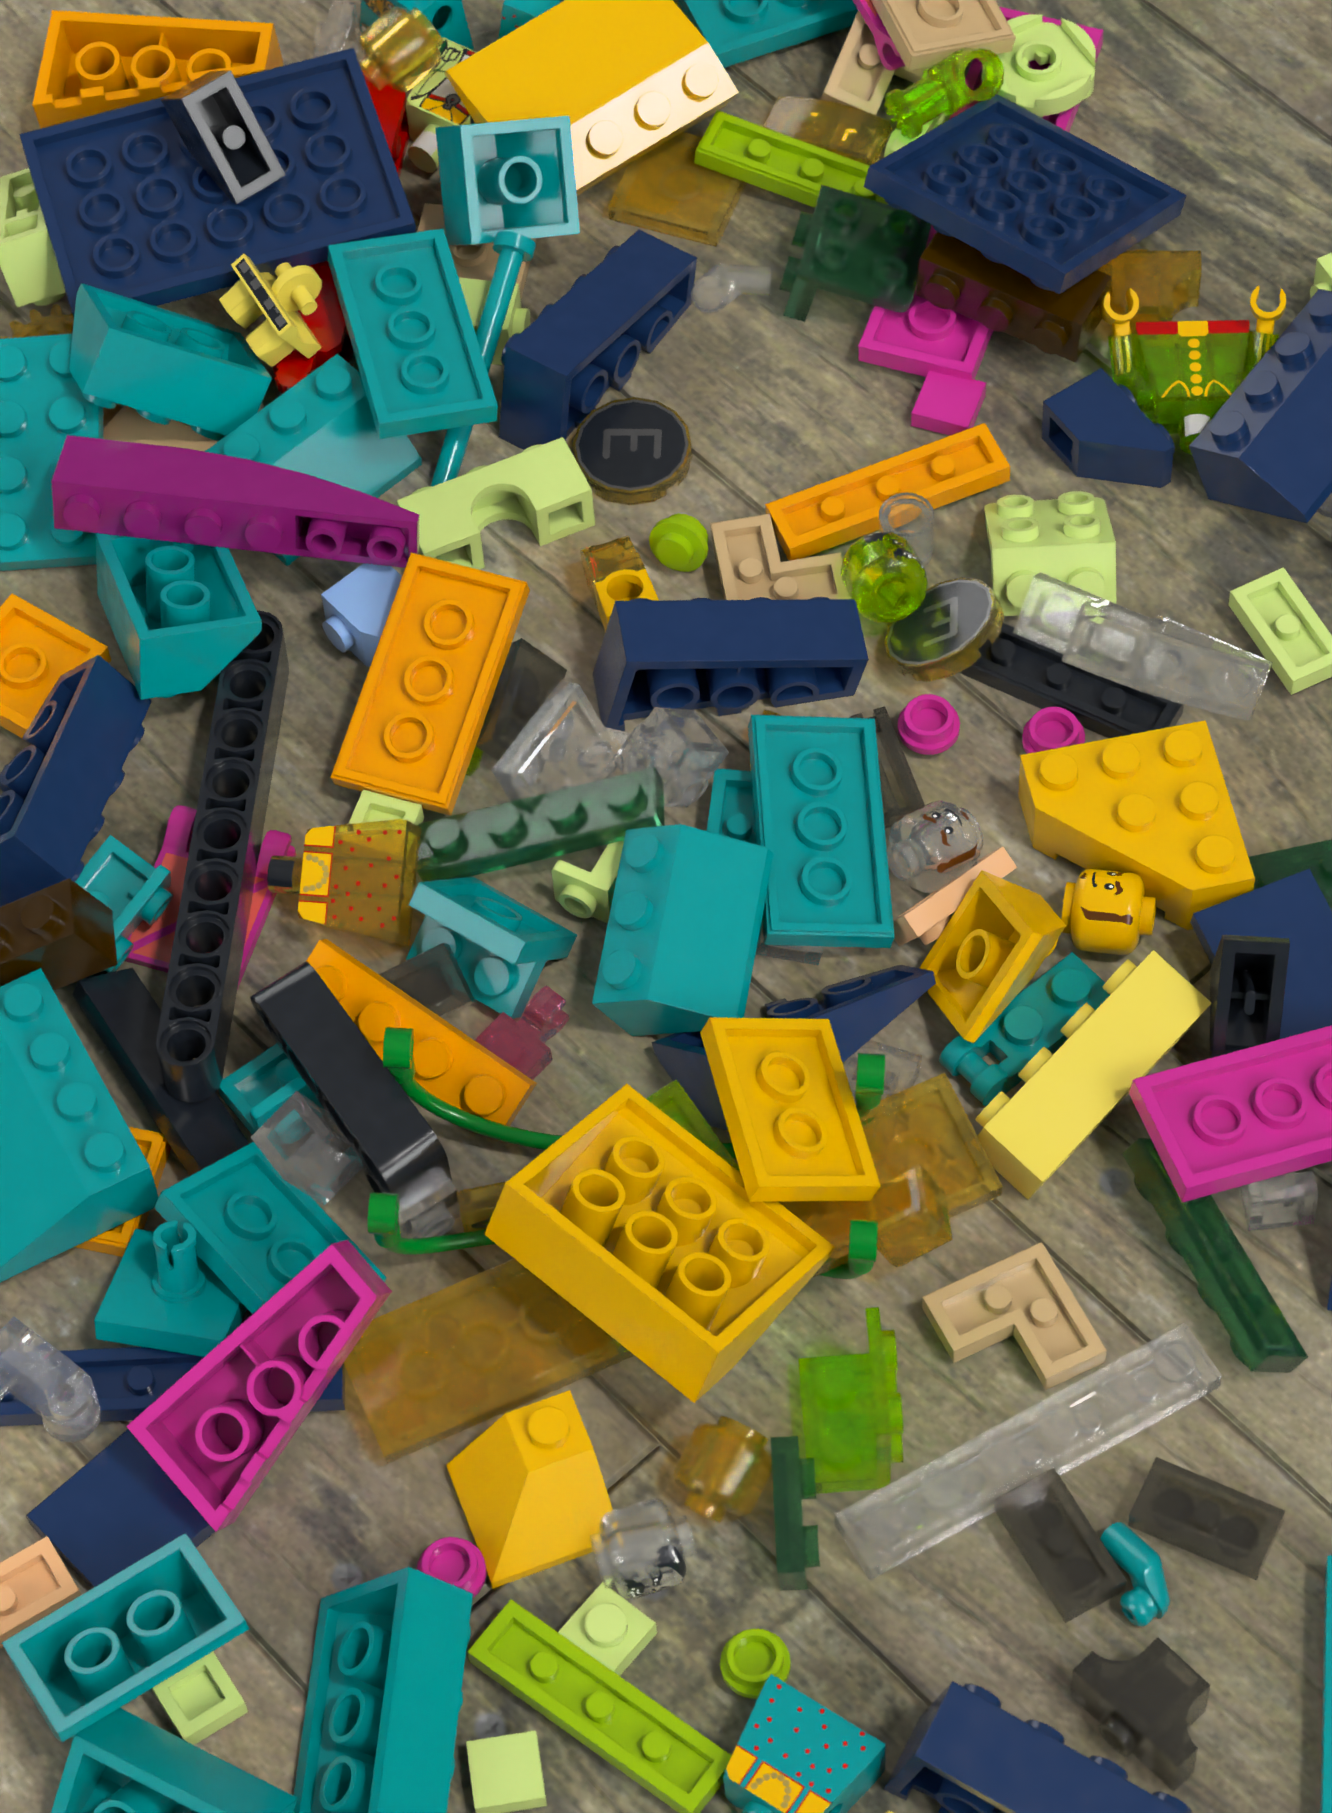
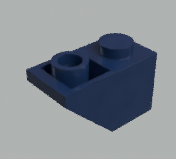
[1041,368,1175,488]

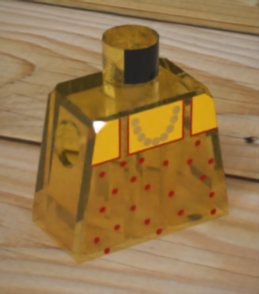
[267,819,421,947]

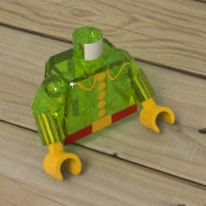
[1099,286,1286,455]

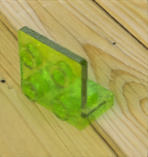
[798,1307,904,1494]

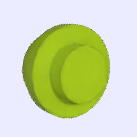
[649,513,708,572]
[720,1629,791,1699]

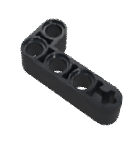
[250,962,452,1220]

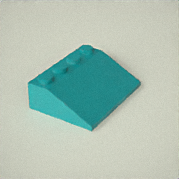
[0,968,159,1282]

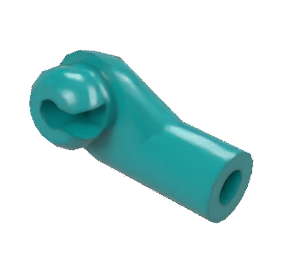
[1099,1522,1170,1627]

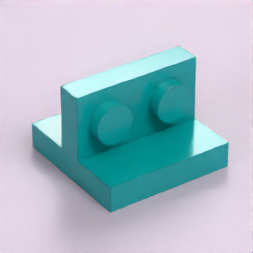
[406,877,577,1019]

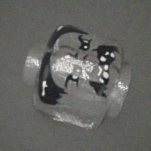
[590,1498,697,1600]

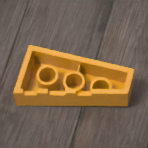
[32,10,284,128]

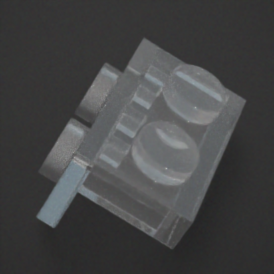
[492,681,635,831]

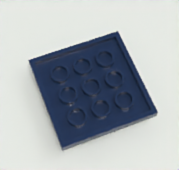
[864,93,1187,294]

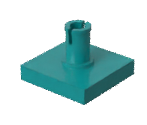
[94,1220,247,1357]

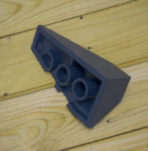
[652,965,936,1135]

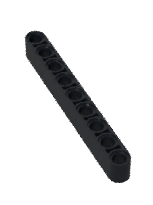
[156,611,289,1103]

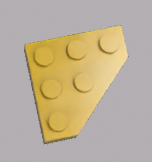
[1018,720,1255,930]

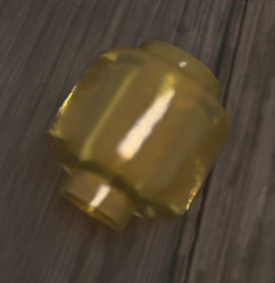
[359,7,444,93]
[673,1415,775,1524]

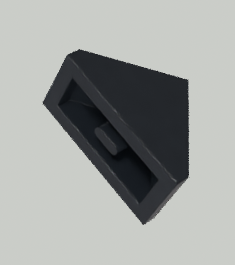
[1210,935,1290,1058]

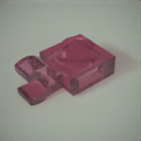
[475,985,570,1080]

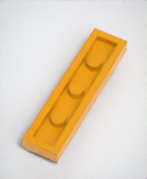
[765,423,1011,561]
[306,939,537,1126]

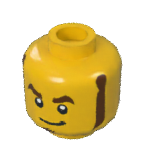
[1061,868,1156,955]

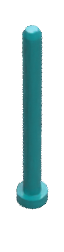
[430,231,536,487]

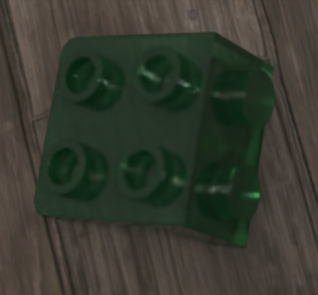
[779,185,931,322]

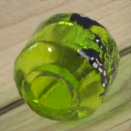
[840,532,928,623]

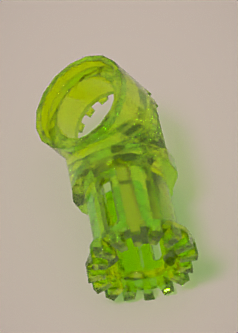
[884,48,1004,139]

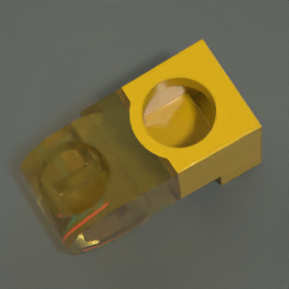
[580,536,659,632]

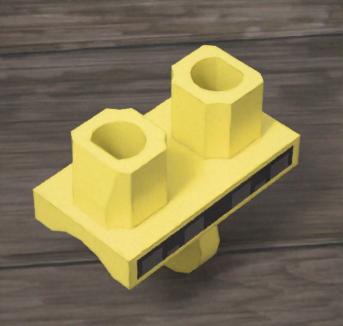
[219,254,322,367]

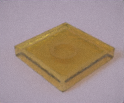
[608,132,747,247]

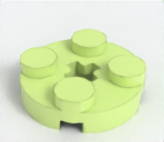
[982,14,1096,118]

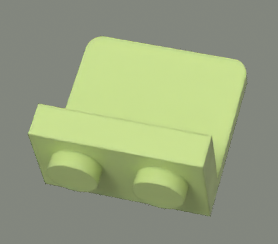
[984,491,1117,617]

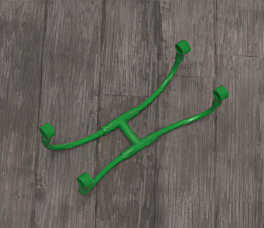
[368,1027,885,1279]

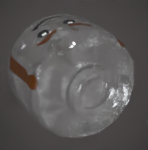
[887,800,984,893]

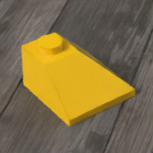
[919,870,1066,1043]
[446,1390,622,1589]

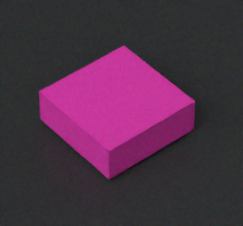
[911,371,986,436]

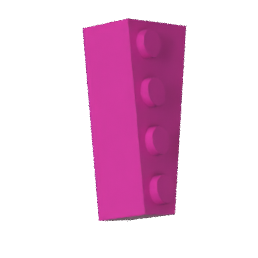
[126,1240,392,1532]

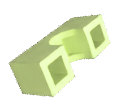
[396,437,595,570]

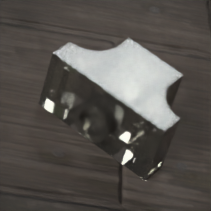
[1070,1637,1210,1792]

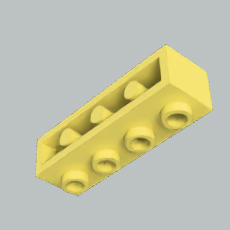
[970,950,1212,1200]

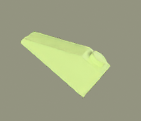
[0,168,66,308]

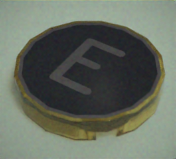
[572,397,692,505]
[884,577,1005,682]

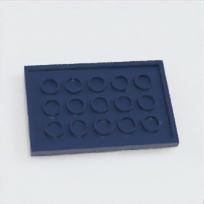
[19,48,416,318]

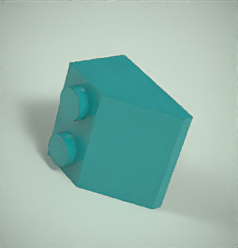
[435,115,580,245]

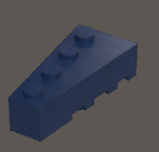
[499,229,697,450]
[592,597,869,734]
[883,1681,1192,1813]

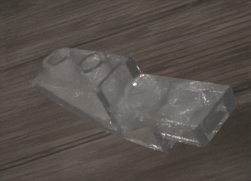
[1013,572,1273,721]

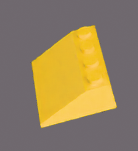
[445,0,739,196]
[484,1084,835,1403]

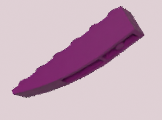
[51,435,419,568]

